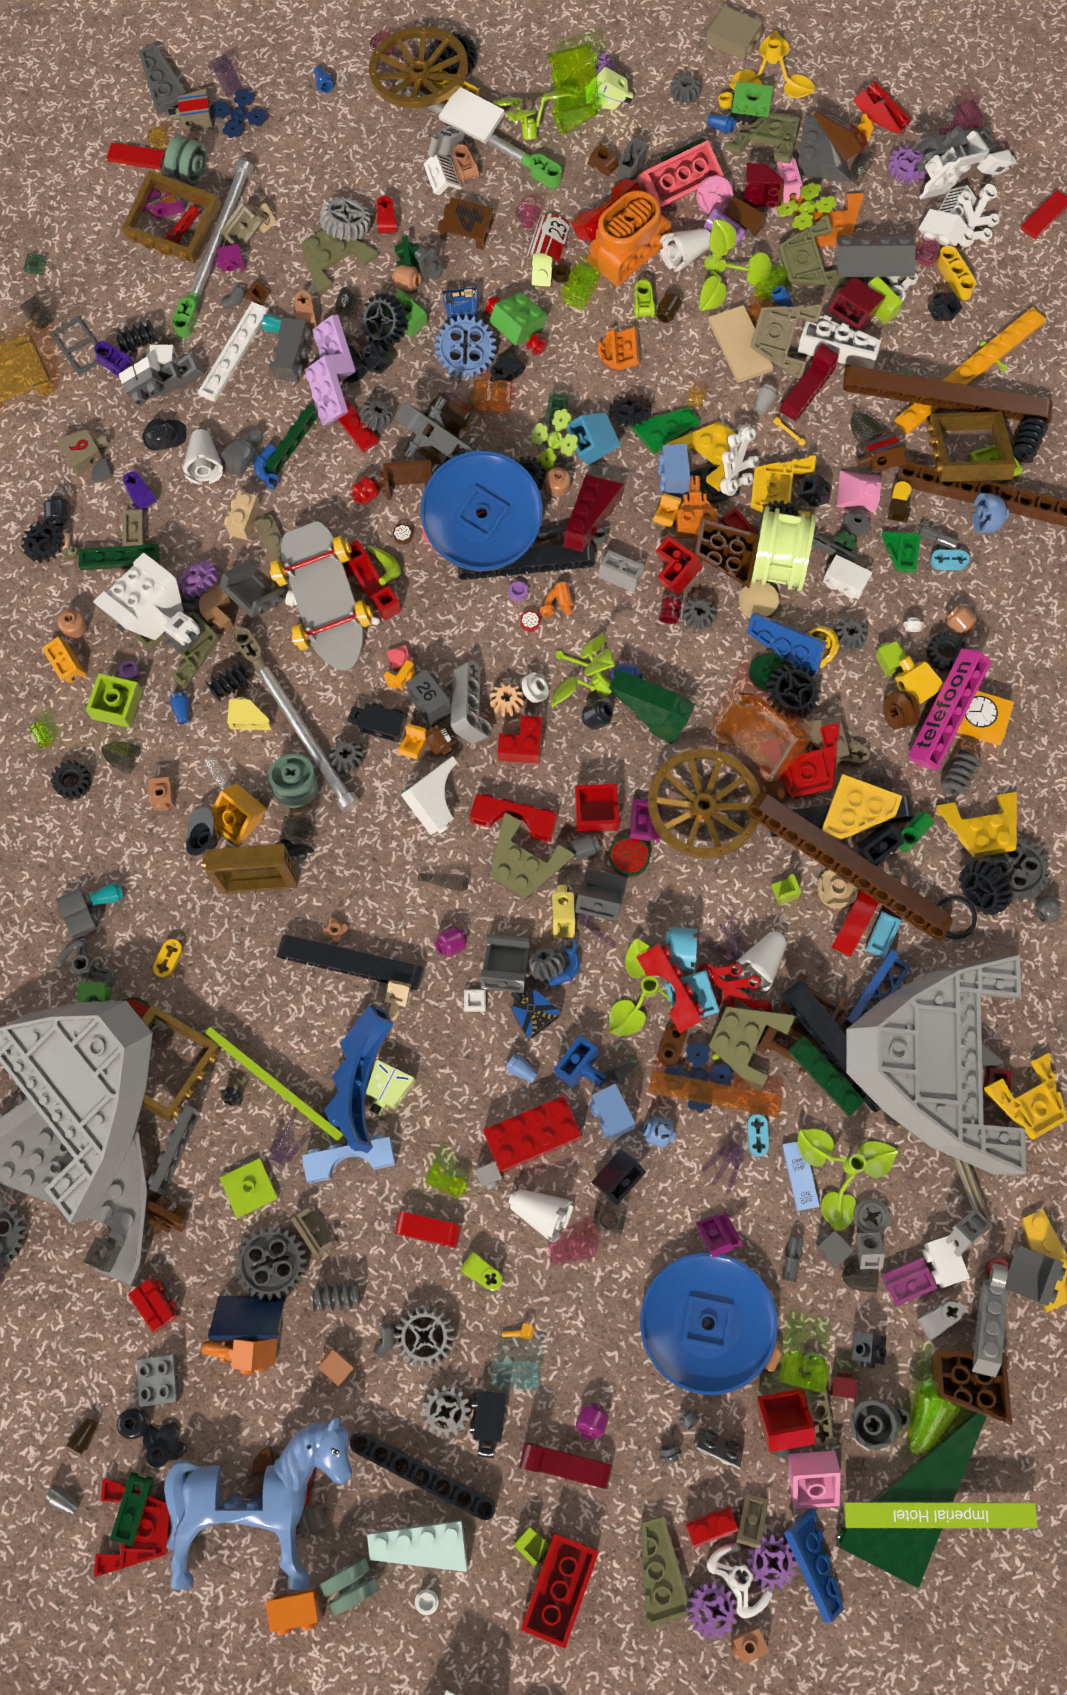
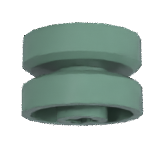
[164,134,207,184]
[268,754,318,808]
[319,1558,380,1617]

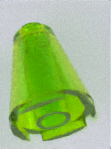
[906,1385,961,1455]

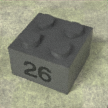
[406,669,452,728]

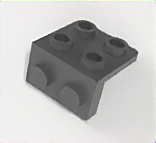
[1006,1246,1066,1306]

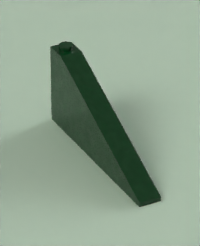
[835,1411,987,1588]

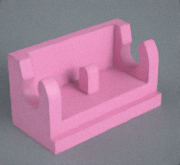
[777,159,802,203]

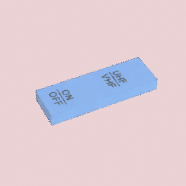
[782,1142,820,1211]

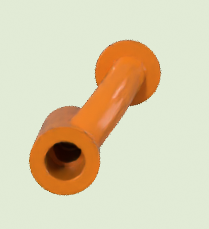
[540,582,574,617]

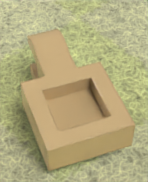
[385,979,411,1020]

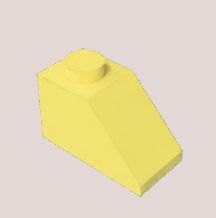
[227,697,272,730]

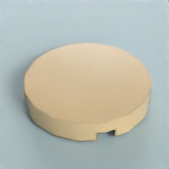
[738,581,779,619]
[817,869,859,909]

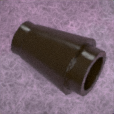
[66,1417,98,1455]

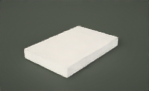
[439,87,505,144]

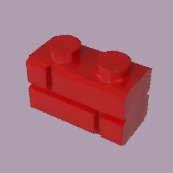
[128,1278,179,1333]
[684,1505,738,1548]

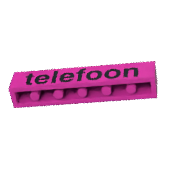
[908,649,992,770]

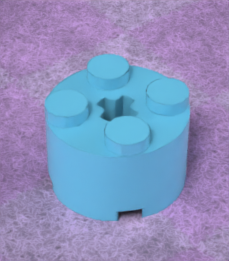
[665,927,697,972]

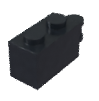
[347,703,406,743]
[470,1391,506,1459]

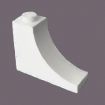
[401,756,458,835]

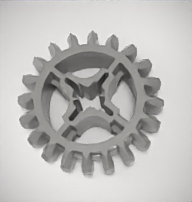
[320,196,371,242]
[394,1305,456,1369]

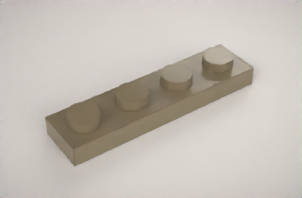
[253,515,291,590]

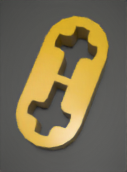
[153,939,183,979]

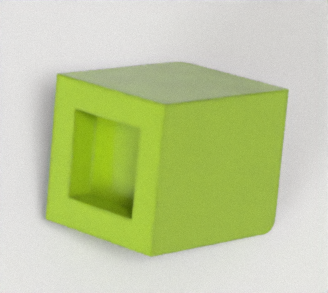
[771,873,801,905]
[514,1525,550,1566]

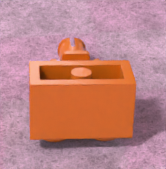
[675,476,718,539]
[202,1338,278,1374]

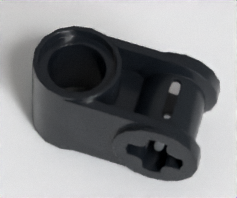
[490,352,526,389]

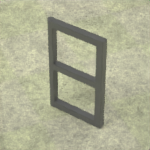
[50,317,106,375]

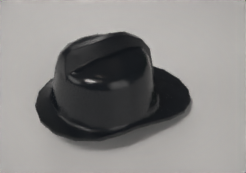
[142,419,187,451]
[186,807,219,856]

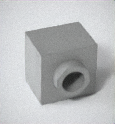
[475,1162,502,1190]

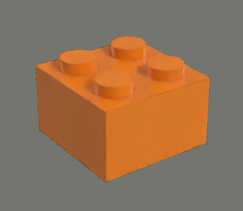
[266,1587,324,1636]

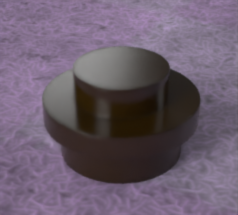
[552,264,571,283]

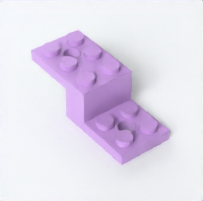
[305,315,356,426]

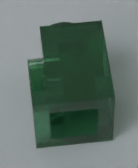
[545,393,569,426]

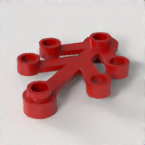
[697,962,772,1012]

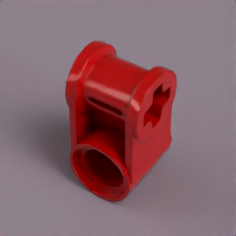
[376,195,397,234]

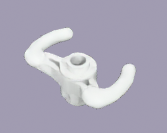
[707,1543,773,1619]

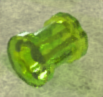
[29,721,55,748]

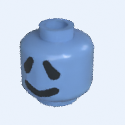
[642,1116,677,1148]

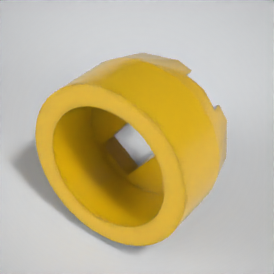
[718,92,733,109]

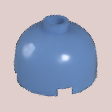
[972,493,1009,533]

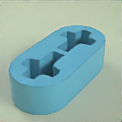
[930,550,970,570]
[747,1114,769,1157]

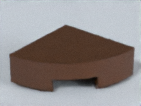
[252,1446,275,1476]

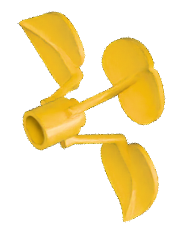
[729,30,816,98]

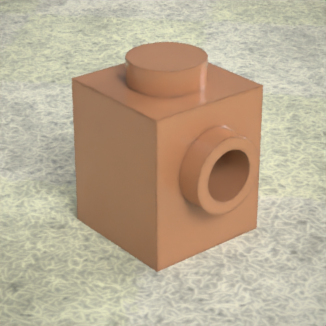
[730,1625,770,1664]

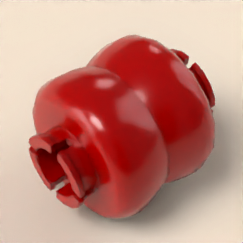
[350,476,380,505]

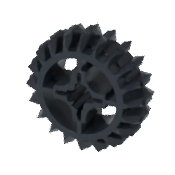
[428,31,477,74]
[360,293,409,346]
[765,663,821,719]
[958,858,1014,915]

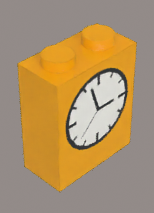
[957,691,1014,746]

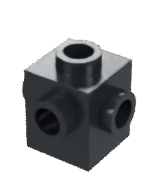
[927,292,963,322]
[360,340,394,374]
[799,474,832,507]
[852,1332,886,1368]

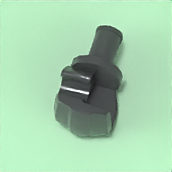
[221,428,263,476]

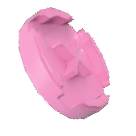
[696,175,733,215]

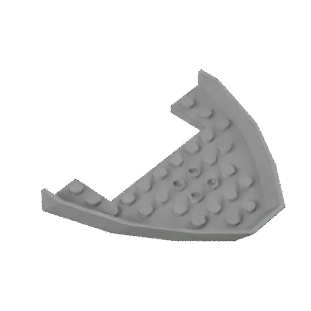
[846,955,1026,1176]
[0,1001,153,1223]
[0,1099,147,1287]

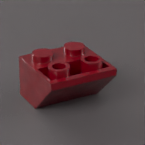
[743,163,784,208]
[828,277,886,332]

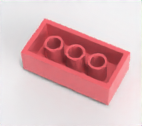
[637,140,724,209]

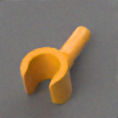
[502,1323,535,1340]

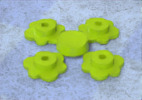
[777,183,837,230]
[531,409,578,470]

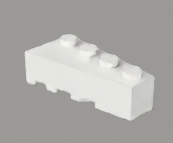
[798,315,881,369]

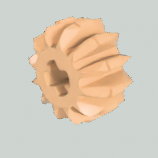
[490,682,524,717]

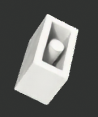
[919,209,967,246]
[823,555,872,600]
[922,1236,970,1288]

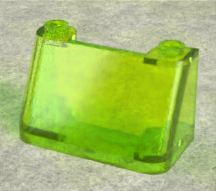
[548,43,602,135]

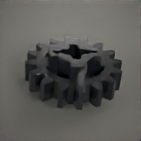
[609,394,652,427]
[21,520,65,563]

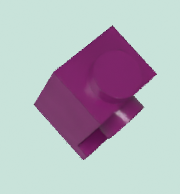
[215,244,245,272]

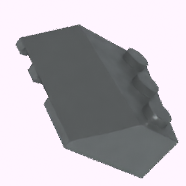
[797,115,851,183]

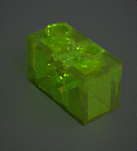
[561,263,599,311]
[777,1350,830,1393]

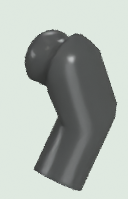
[221,286,245,309]
[373,1322,396,1359]

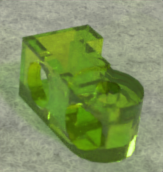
[754,266,788,304]
[425,1162,467,1198]

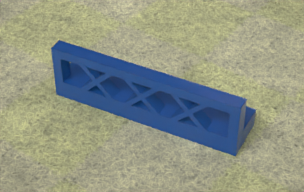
[844,949,911,1027]

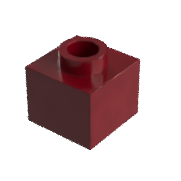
[983,1068,1012,1091]
[830,1372,858,1399]

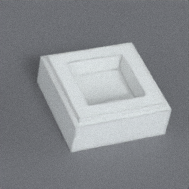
[464,989,486,1012]

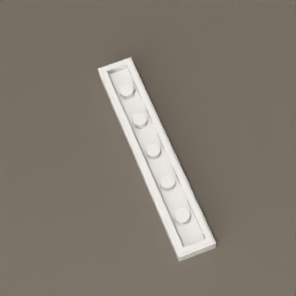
[198,302,270,402]

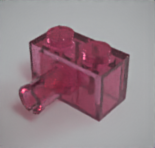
[939,100,984,136]

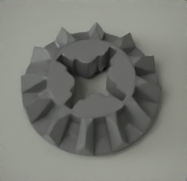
[853,1199,890,1233]

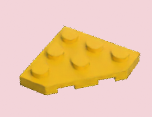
[822,774,902,841]

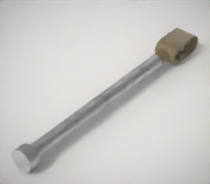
[233,627,360,813]

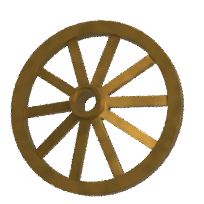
[369,26,468,108]
[648,749,760,858]

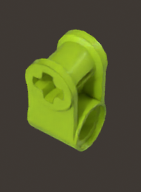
[634,280,655,319]
[459,1251,503,1291]

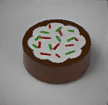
[393,524,413,545]

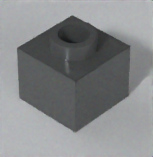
[842,510,870,538]

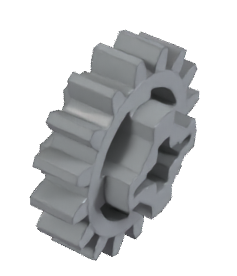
[421,1386,471,1438]

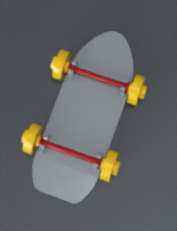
[270,521,373,671]

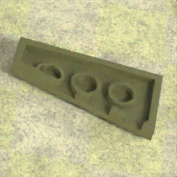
[641,1516,692,1628]

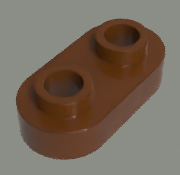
[657,1024,687,1067]

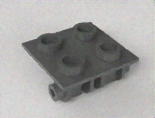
[137,1354,181,1407]
[694,1428,743,1469]

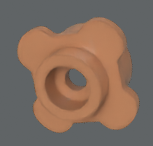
[322,918,348,943]

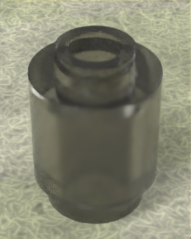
[282,815,314,839]

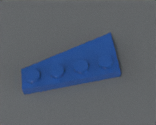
[747,612,827,680]
[784,1508,844,1623]

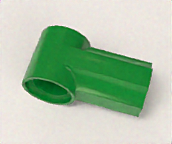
[898,811,934,852]

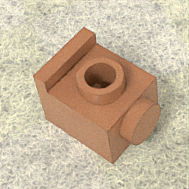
[148,777,174,811]

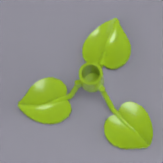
[492,91,577,140]
[699,219,772,311]
[551,632,615,708]
[609,939,672,1036]
[797,1129,898,1231]

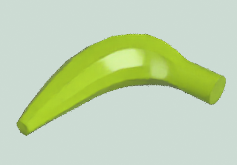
[367,545,401,585]

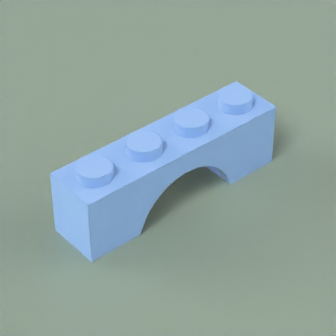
[302,1134,396,1184]

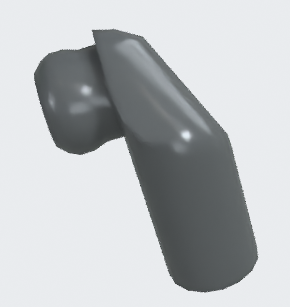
[181,595,202,612]

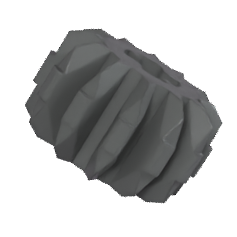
[670,72,701,106]
[359,398,393,432]
[682,596,717,632]
[834,617,868,652]
[329,738,364,774]
[528,946,566,981]

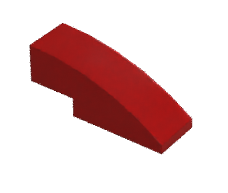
[853,90,906,134]
[831,891,879,957]

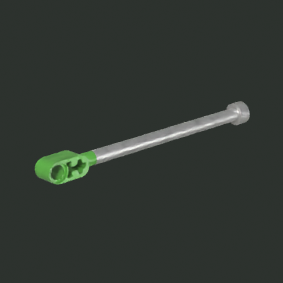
[395,79,562,188]
[172,159,254,339]

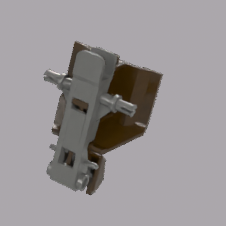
[396,392,483,473]

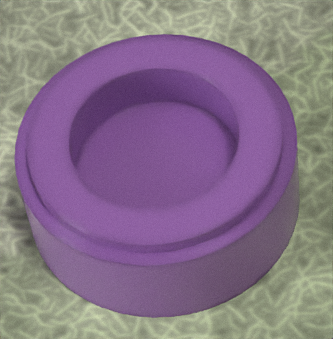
[508,581,528,602]
[119,661,140,681]

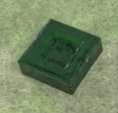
[23,253,47,275]

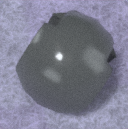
[1035,896,1062,923]

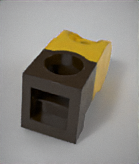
[887,481,911,523]

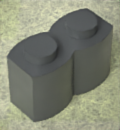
[618,138,646,182]
[56,889,100,939]

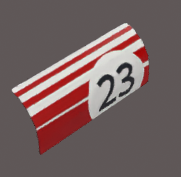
[527,214,570,262]

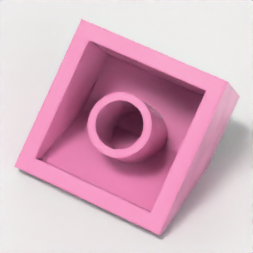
[788,1451,841,1509]

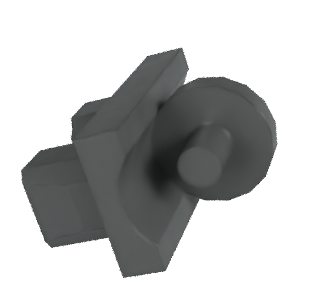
[415,247,443,284]

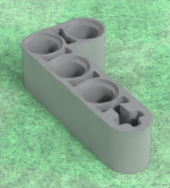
[451,660,493,744]

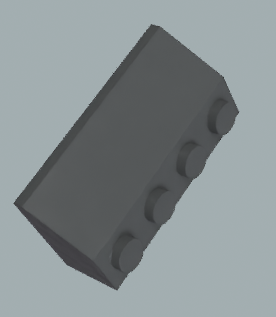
[834,235,915,277]

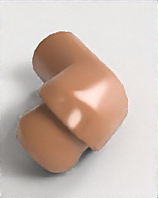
[765,1339,782,1372]

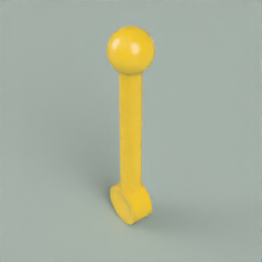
[773,417,806,446]

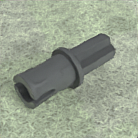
[918,525,959,550]
[782,1236,804,1283]

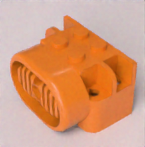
[585,191,671,287]

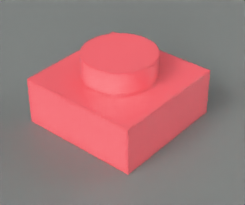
[387,645,412,672]

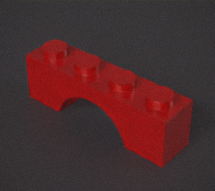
[570,178,642,242]
[345,539,401,621]
[470,793,557,843]
[636,941,705,1033]

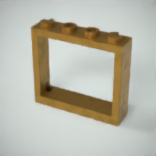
[122,170,221,264]
[926,412,1016,482]
[202,843,297,894]
[142,1005,220,1123]

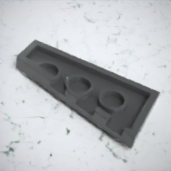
[139,43,187,115]

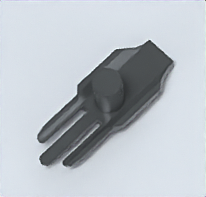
[590,1058,636,1086]

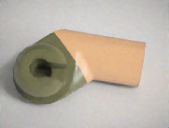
[59,533,78,559]

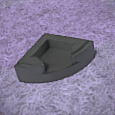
[91,458,112,484]

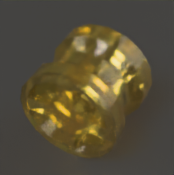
[147,127,168,150]
[687,387,706,409]

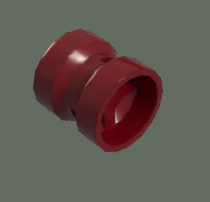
[659,597,682,624]

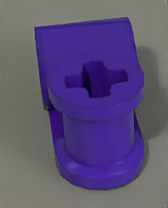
[94,341,133,377]
[123,471,157,510]

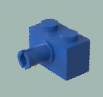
[553,1035,607,1089]

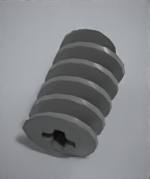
[941,750,982,796]
[313,1280,360,1312]

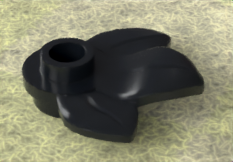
[275,839,314,859]
[143,1422,187,1468]

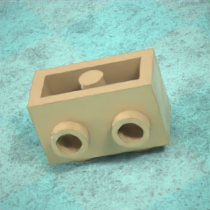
[224,491,261,540]

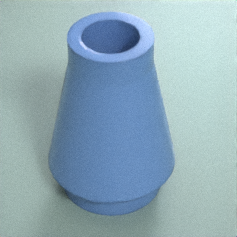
[505,1053,538,1083]

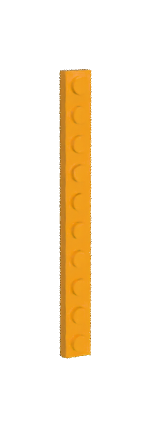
[894,307,1046,435]

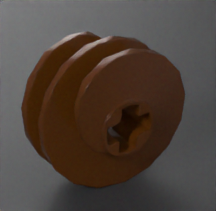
[883,691,920,729]

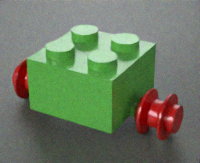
[485,292,548,355]

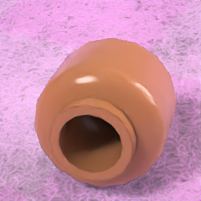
[392,265,422,292]
[545,467,571,497]
[946,605,977,635]
[57,609,87,639]

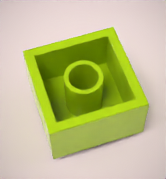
[86,673,143,728]

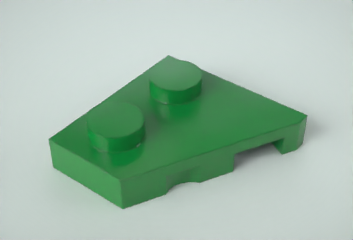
[882,531,921,573]

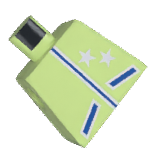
[586,67,633,110]
[366,1060,415,1116]

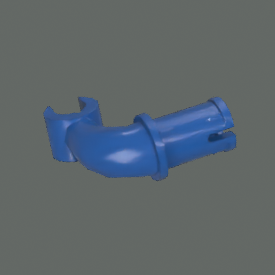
[254,443,280,490]
[548,939,581,987]

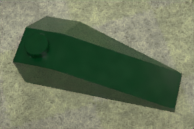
[609,670,695,744]

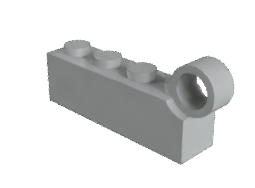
[972,1263,1008,1377]

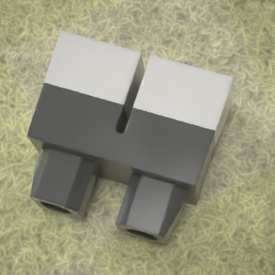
[119,357,164,406]

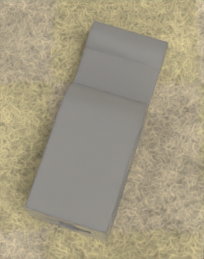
[428,125,465,157]

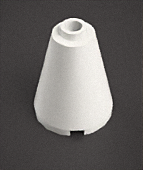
[660,229,711,272]
[183,429,223,485]
[733,932,787,992]
[509,1189,573,1243]

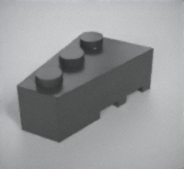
[269,317,311,383]

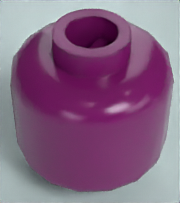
[434,926,467,957]
[576,1403,609,1441]

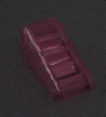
[548,1234,596,1265]

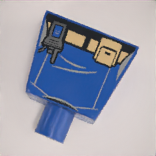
[442,287,479,334]

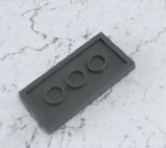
[148,1105,200,1195]

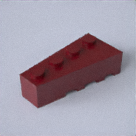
[563,475,624,552]

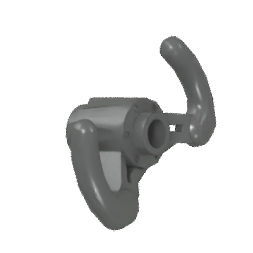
[56,939,117,987]

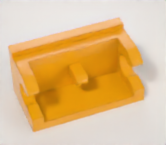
[42,637,87,683]

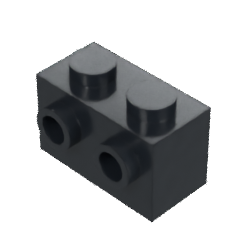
[851,825,905,866]
[591,1149,646,1205]

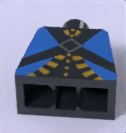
[510,989,561,1041]

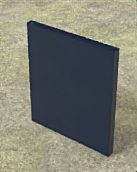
[208,1295,286,1339]

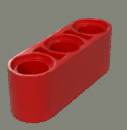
[394,1211,462,1248]

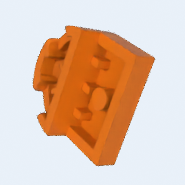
[597,327,640,370]

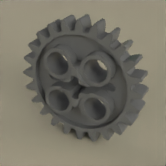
[981,836,1051,903]
[0,1199,26,1268]
[233,1226,307,1301]

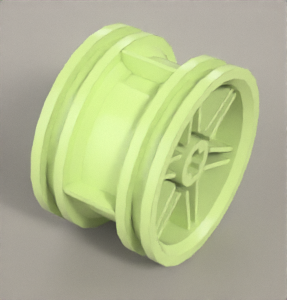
[751,506,816,592]

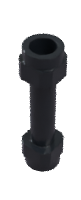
[537,523,568,540]

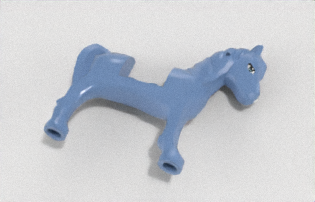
[164,1417,353,1590]

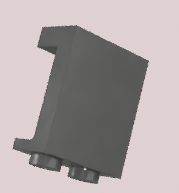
[219,559,285,618]
[575,868,627,922]
[481,934,530,993]

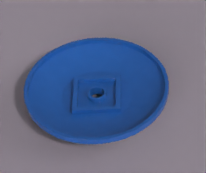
[421,451,542,571]
[640,1253,778,1395]

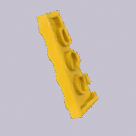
[1021,1209,1067,1313]

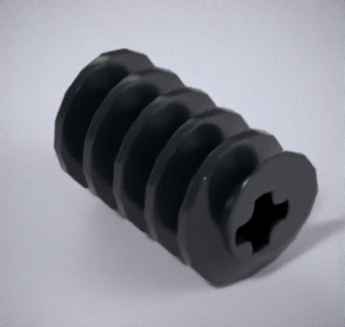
[116,319,159,352]
[1012,418,1048,463]
[204,661,250,702]

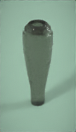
[726,783,745,833]
[418,872,469,892]

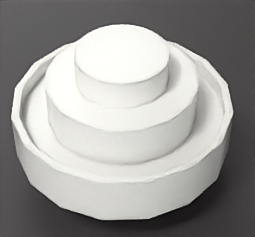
[522,672,549,703]

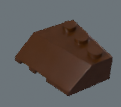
[692,519,760,588]
[931,1350,1013,1425]

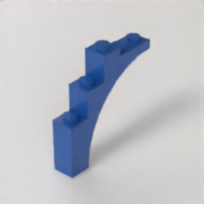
[324,1005,394,1153]

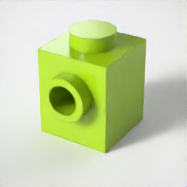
[875,641,906,677]

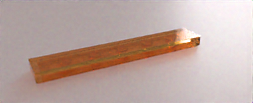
[648,1071,783,1118]

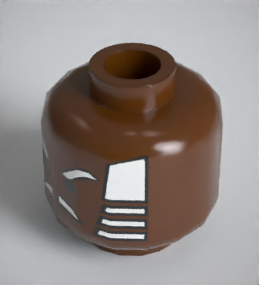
[426,724,456,756]

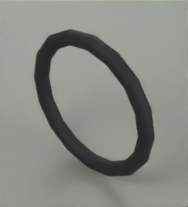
[936,896,977,939]

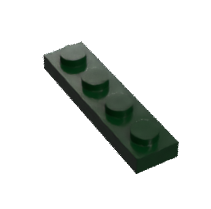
[266,405,318,475]
[79,544,160,571]
[787,1036,865,1117]

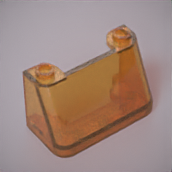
[710,692,812,782]

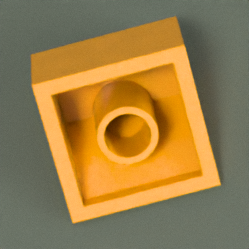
[212,783,267,846]

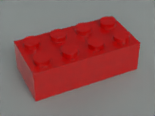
[483,1095,582,1174]
[520,1531,599,1649]

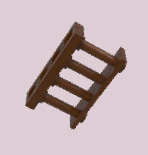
[757,972,847,1076]

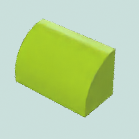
[867,277,903,324]

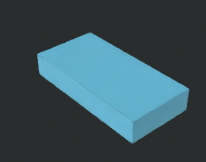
[865,911,902,959]

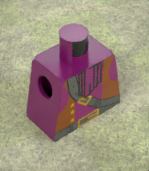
[142,173,185,218]

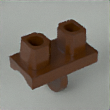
[146,1195,188,1235]

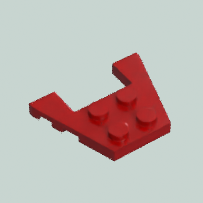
[760,723,840,799]
[93,1478,171,1577]

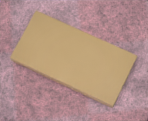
[708,305,774,383]

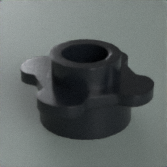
[220,1087,242,1106]

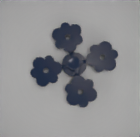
[210,89,267,138]
[663,1042,734,1113]

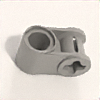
[916,1301,963,1340]

